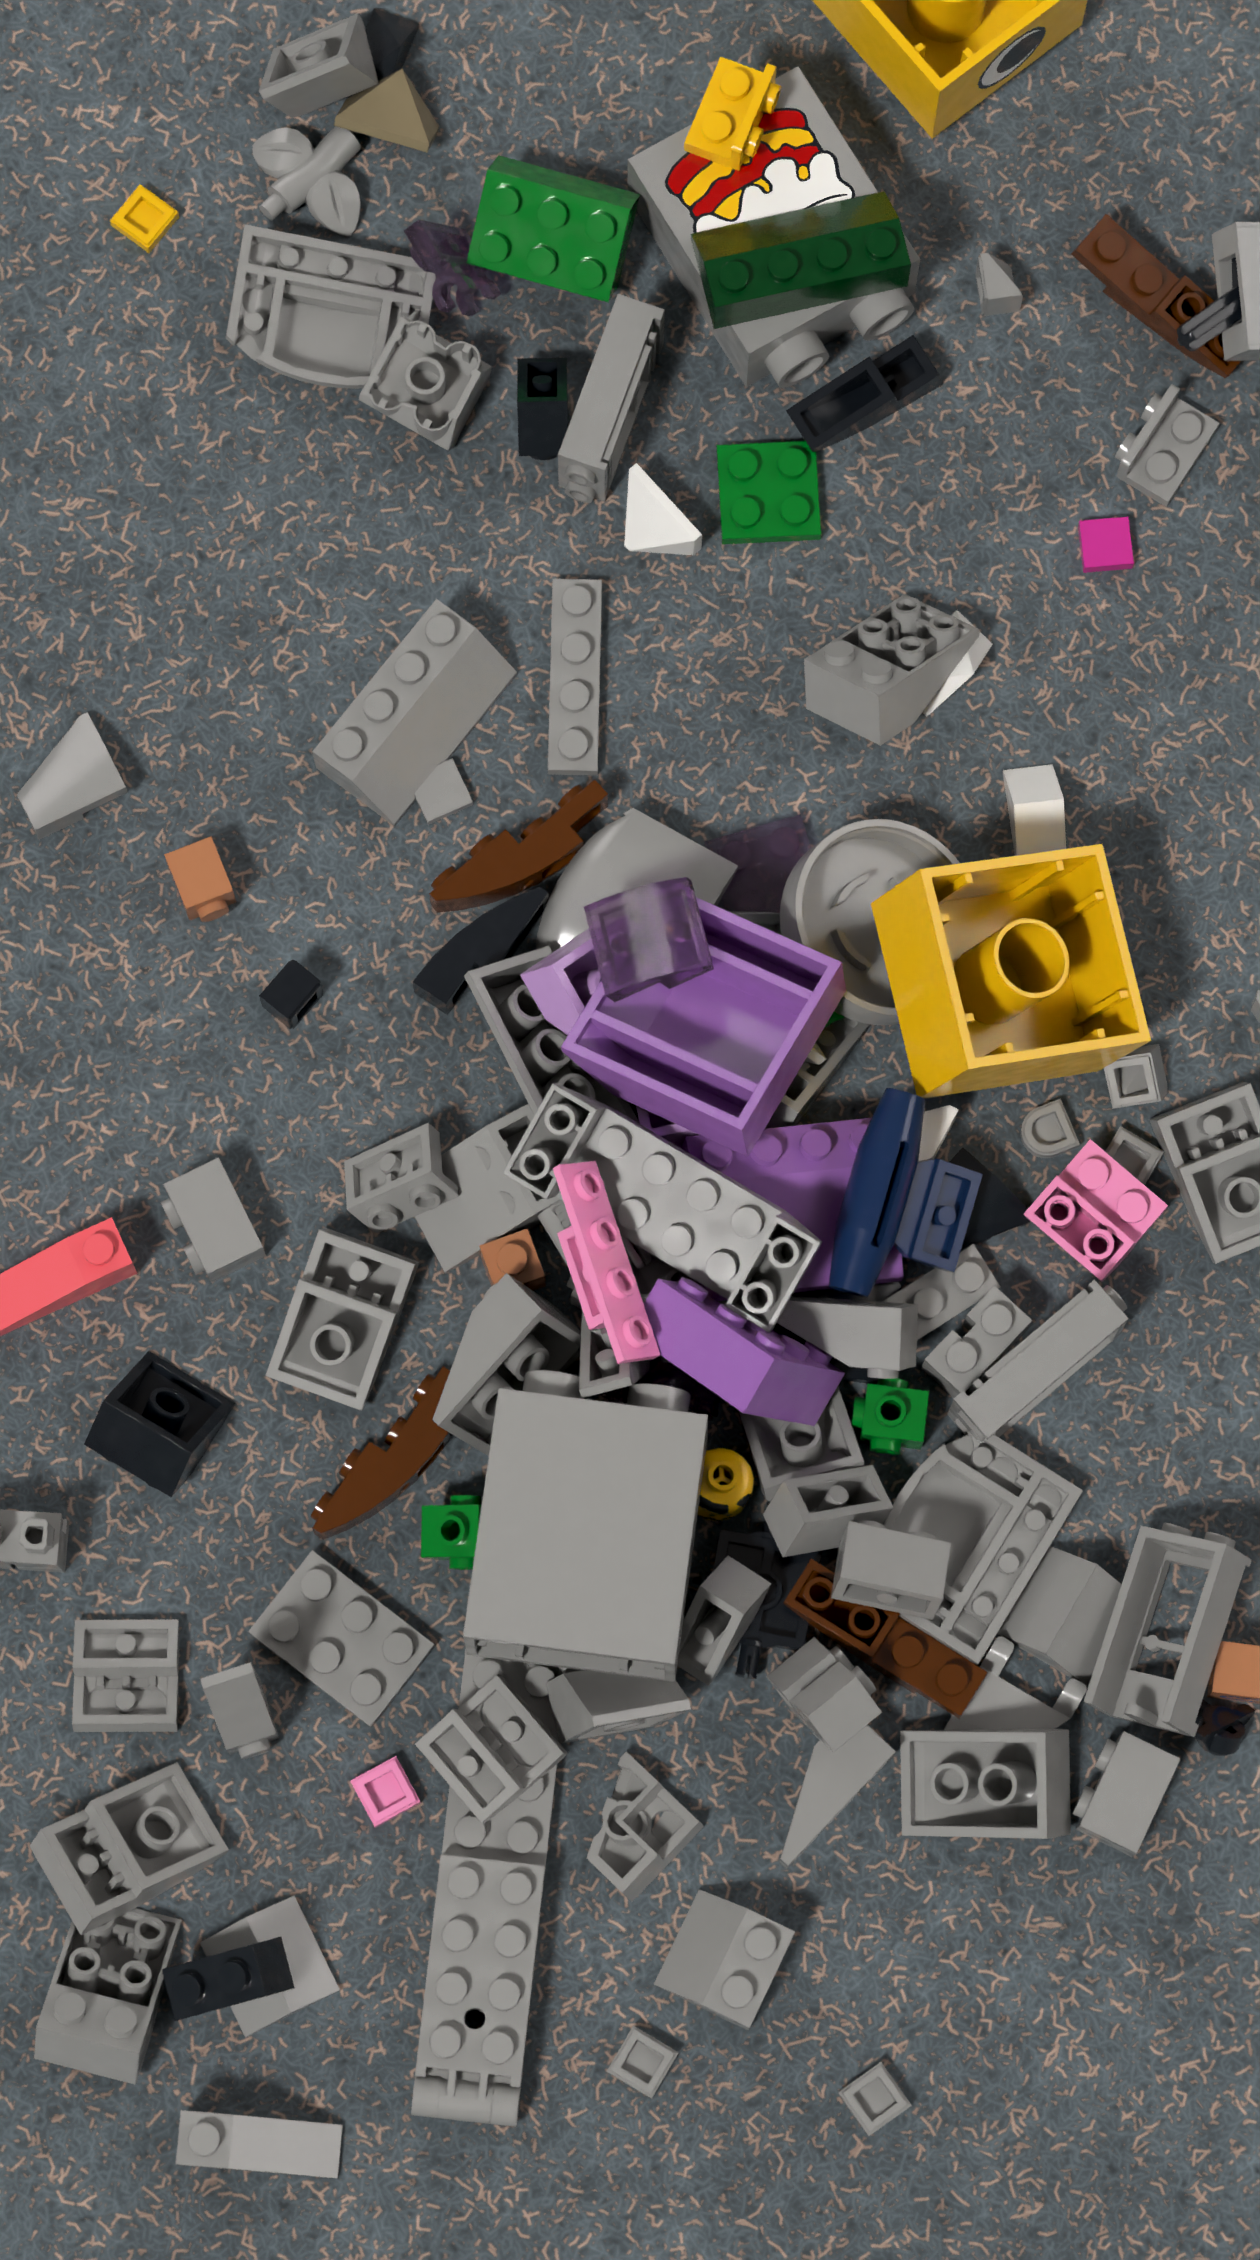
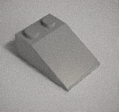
[432,1273,581,1456]
[900,1729,1071,1839]

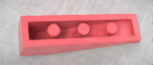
[0,1217,138,1336]

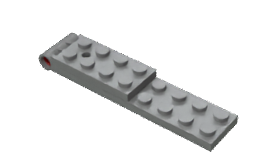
[411,1648,562,2127]

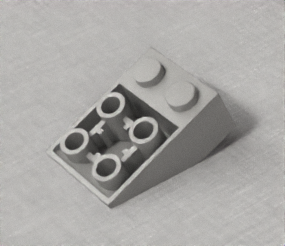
[804,594,980,746]
[415,1103,561,1274]
[34,1908,182,2085]

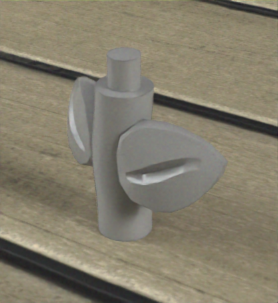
[252,126,361,237]

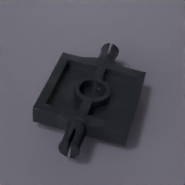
[713,1502,822,1679]

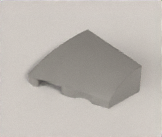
[17,712,128,840]

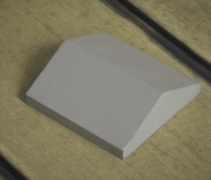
[200,1896,340,2038]

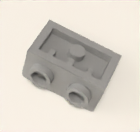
[1115,384,1220,507]
[344,1123,458,1233]

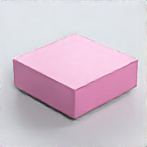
[350,1756,421,1828]

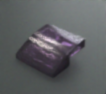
[584,877,714,1002]

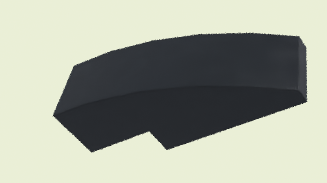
[786,335,943,453]
[413,887,549,1015]

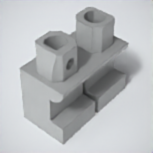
[0,1509,70,1573]

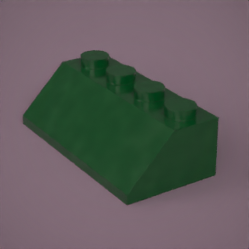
[691,191,911,329]

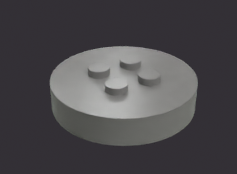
[780,819,960,1025]

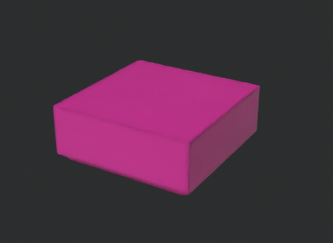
[1078,517,1134,573]

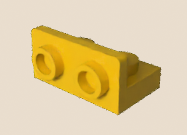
[684,56,782,171]

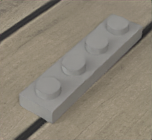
[548,579,602,776]

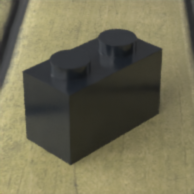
[517,357,568,460]
[162,1937,295,2021]

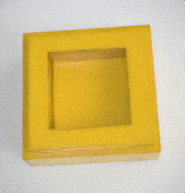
[110,184,179,253]

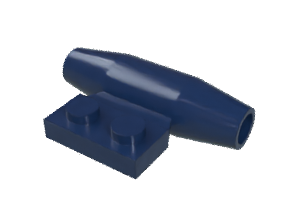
[829,1088,983,1298]

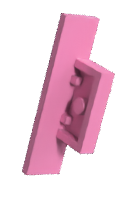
[552,1161,660,1364]

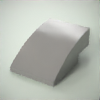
[1149,1082,1260,1264]
[265,1227,420,1411]
[29,1762,229,1935]

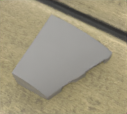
[587,1751,704,1902]

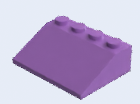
[681,1118,904,1301]

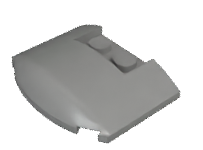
[225,224,438,389]
[536,808,739,953]
[883,1429,1083,1665]

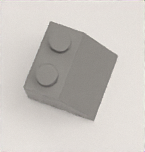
[546,1667,691,1744]
[654,1889,795,2031]

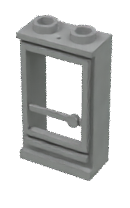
[558,294,665,503]
[947,1279,1129,1442]
[1083,1523,1252,1737]

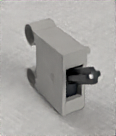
[1176,222,1260,361]

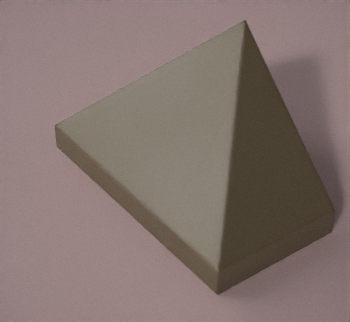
[334,68,439,153]

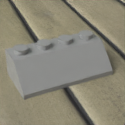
[312,599,517,827]
[464,945,639,1123]

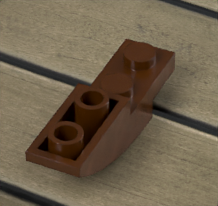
[1071,214,1241,378]
[429,780,608,913]
[311,1366,451,1540]
[784,1559,988,1719]

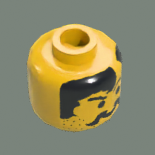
[697,1448,754,1521]

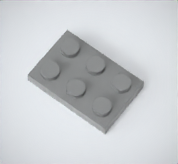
[248,1550,435,1728]

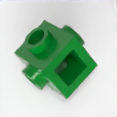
[851,1378,929,1455]
[421,1495,482,1570]

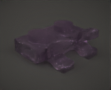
[404,219,501,316]

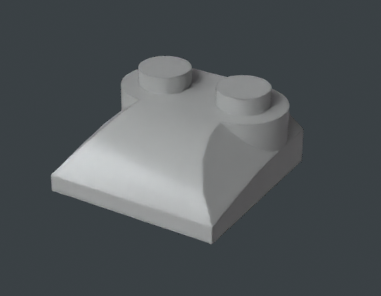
[738,1386,865,1501]

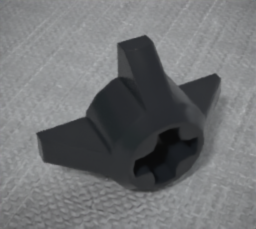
[1195,1700,1255,1756]

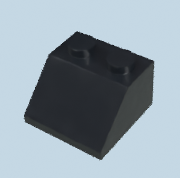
[84,1351,235,1497]

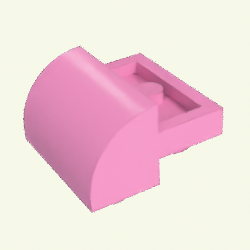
[1023,1139,1168,1282]

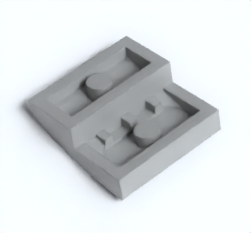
[72,1619,179,1732]
[415,1674,568,1823]

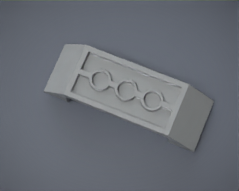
[503,1083,822,1333]

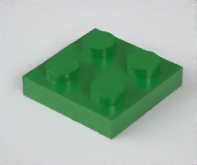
[716,441,821,544]

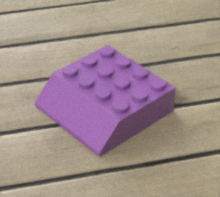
[561,882,846,1157]

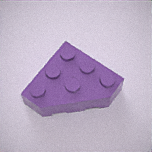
[644,1277,845,1426]

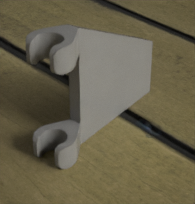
[944,1636,1087,1730]

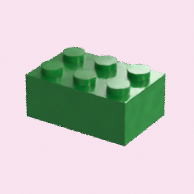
[466,155,640,302]

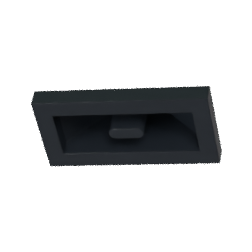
[346,8,419,98]

